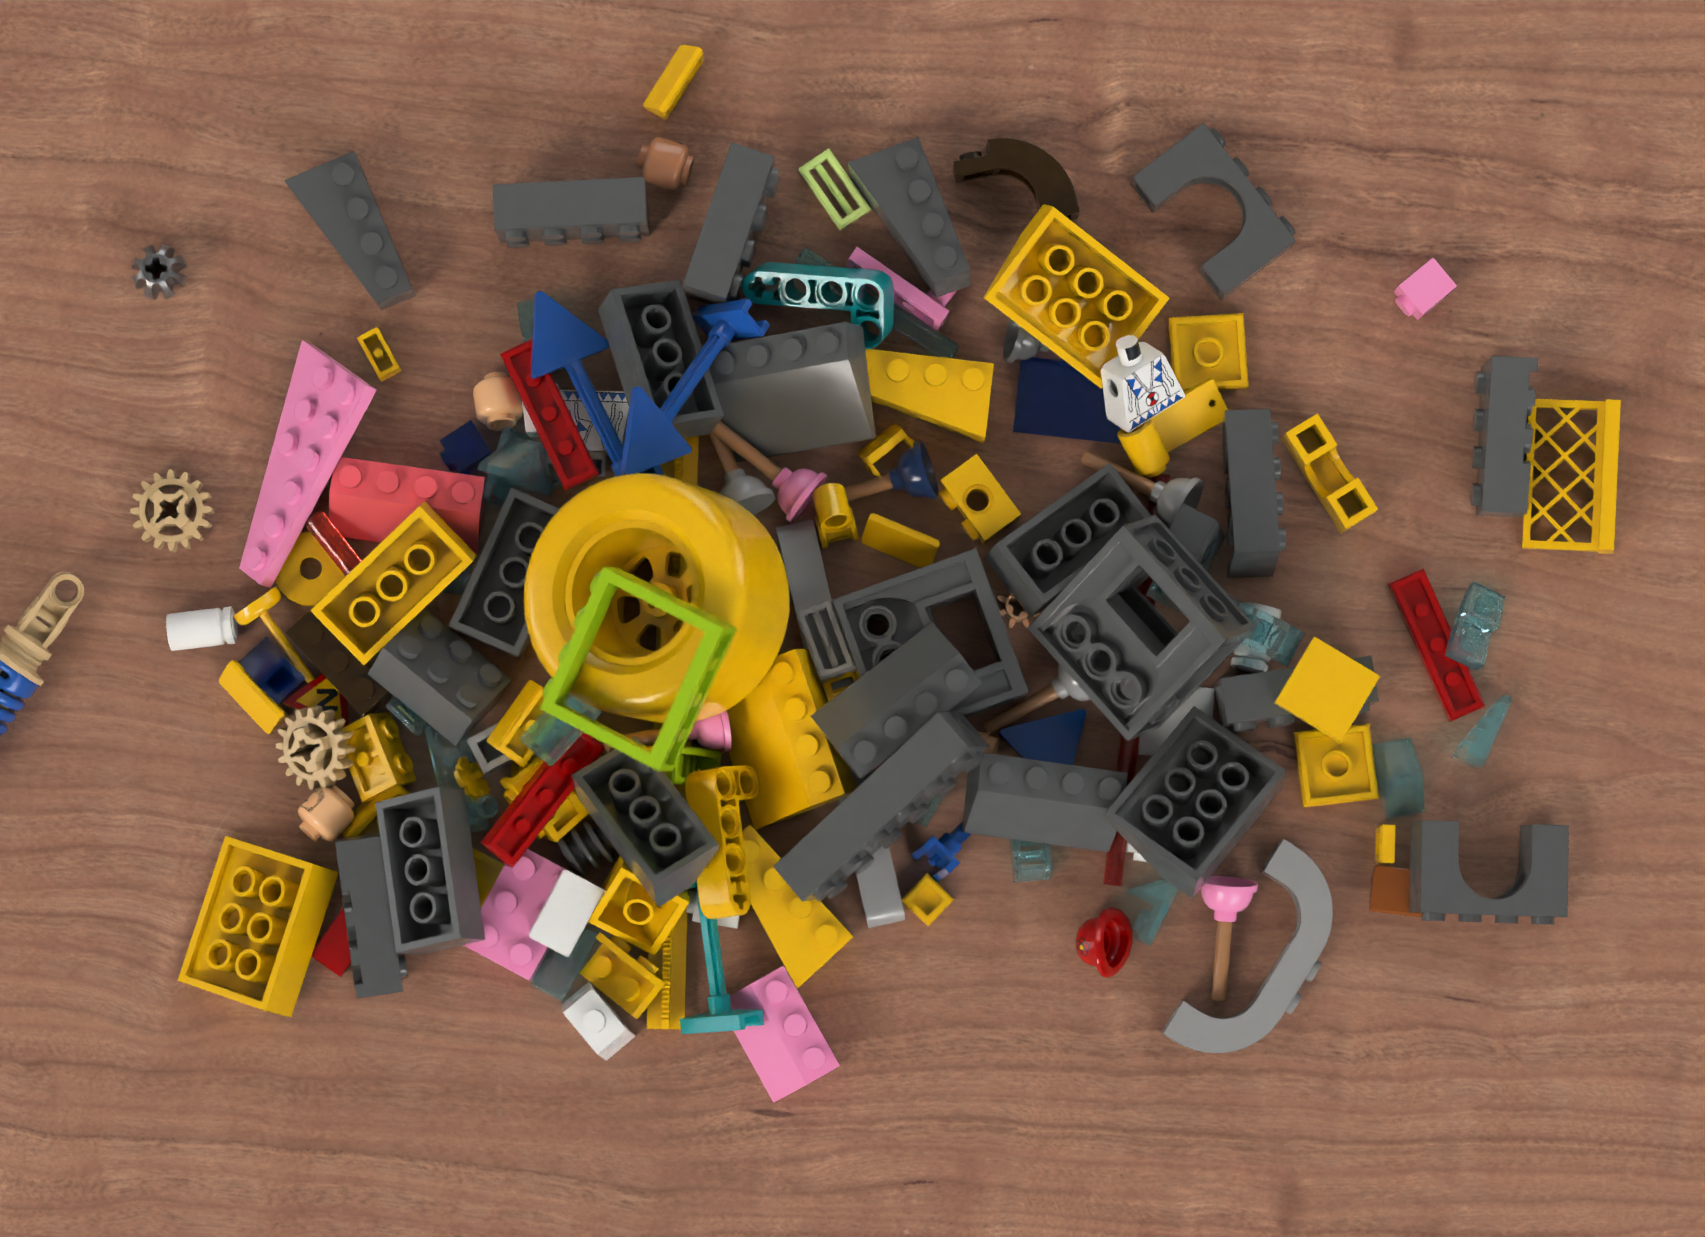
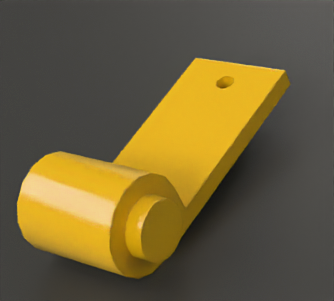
[1117,378,1228,478]

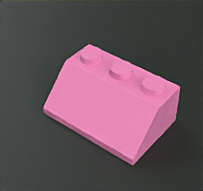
[730,965,840,1103]

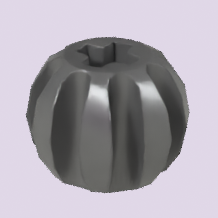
[131,244,187,300]

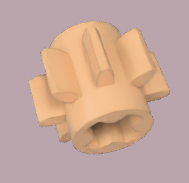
[996,589,1041,629]

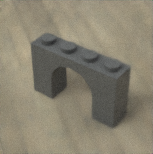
[1130,123,1296,301]
[1409,820,1569,925]

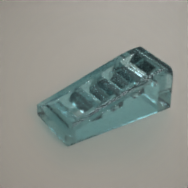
[1451,694,1512,769]
[1009,839,1053,882]

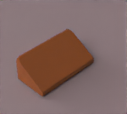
[1369,865,1446,918]

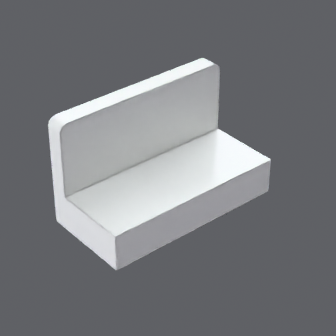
[528,869,604,958]

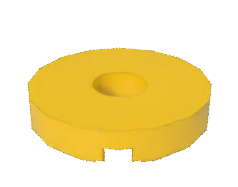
[275,532,349,607]

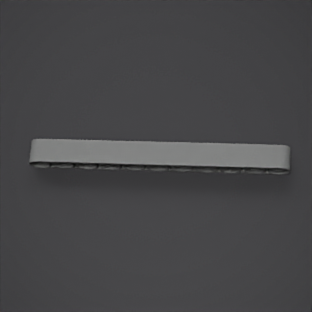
[776,519,906,929]

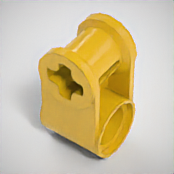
[812,483,859,549]

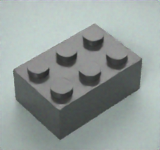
[368,608,513,746]

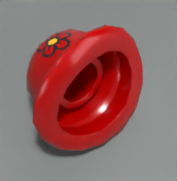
[1075,907,1133,978]

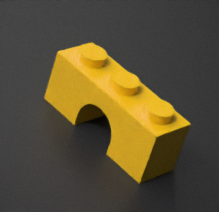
[1281,413,1378,534]

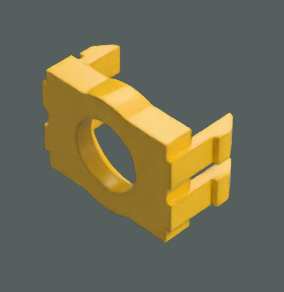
[858,424,915,476]

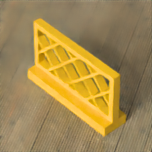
[1522,399,1621,554]

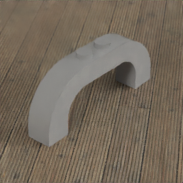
[1161,839,1333,1053]

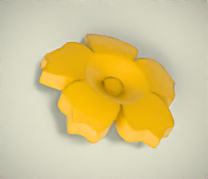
[454,756,491,799]

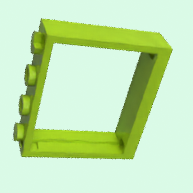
[540,567,737,771]

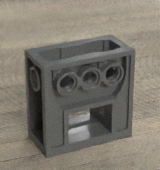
[1028,515,1257,741]
[833,548,1029,718]

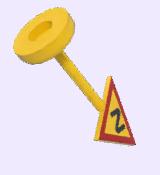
[233,586,349,728]

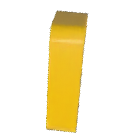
[685,765,760,919]

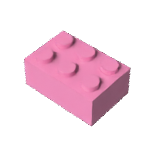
[464,849,584,981]

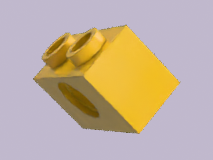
[938,454,1022,545]

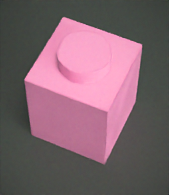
[1394,258,1457,320]

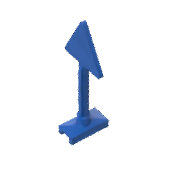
[531,291,665,476]
[620,298,770,475]
[910,709,1086,882]

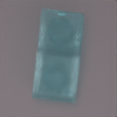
[1445,581,1505,671]

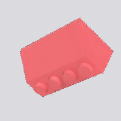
[328,457,489,556]

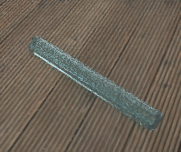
[795,248,959,359]

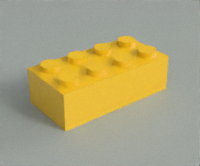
[310,501,477,665]

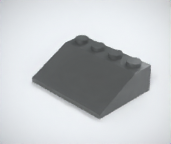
[709,322,876,462]
[1104,706,1286,899]

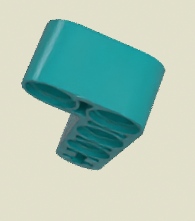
[742,262,894,349]

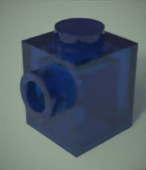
[439,420,495,475]
[239,636,305,704]

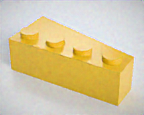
[865,348,994,444]
[742,825,853,989]

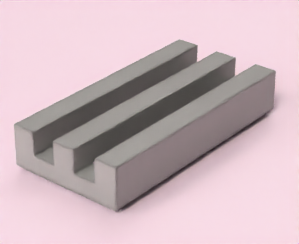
[795,599,857,684]

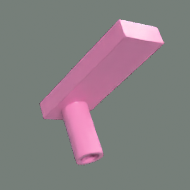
[846,247,956,333]

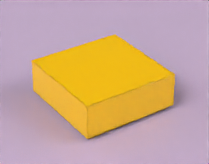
[1375,824,1396,864]
[901,873,954,927]

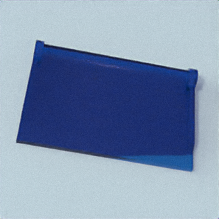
[1013,357,1121,444]

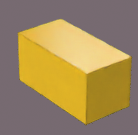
[357,327,402,382]

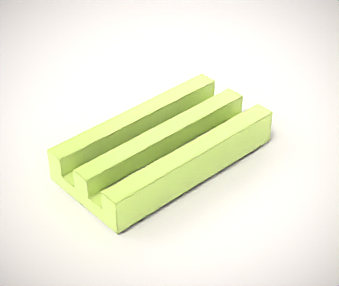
[798,148,871,232]

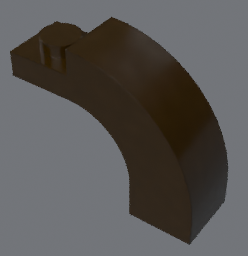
[953,138,1080,220]

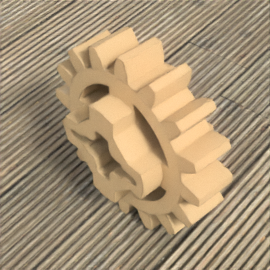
[130,469,214,553]
[276,706,355,790]

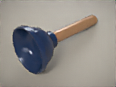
[845,441,939,502]

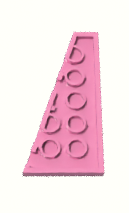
[239,340,377,588]

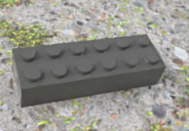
[773,711,989,902]

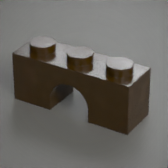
[285,611,393,717]

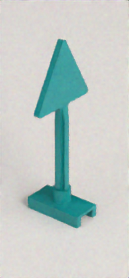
[680,880,764,1034]

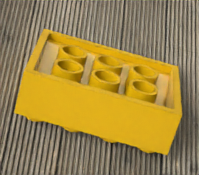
[983,204,1169,389]
[726,649,857,830]
[177,836,339,1017]

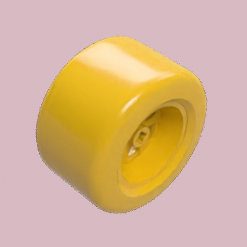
[524,473,790,723]

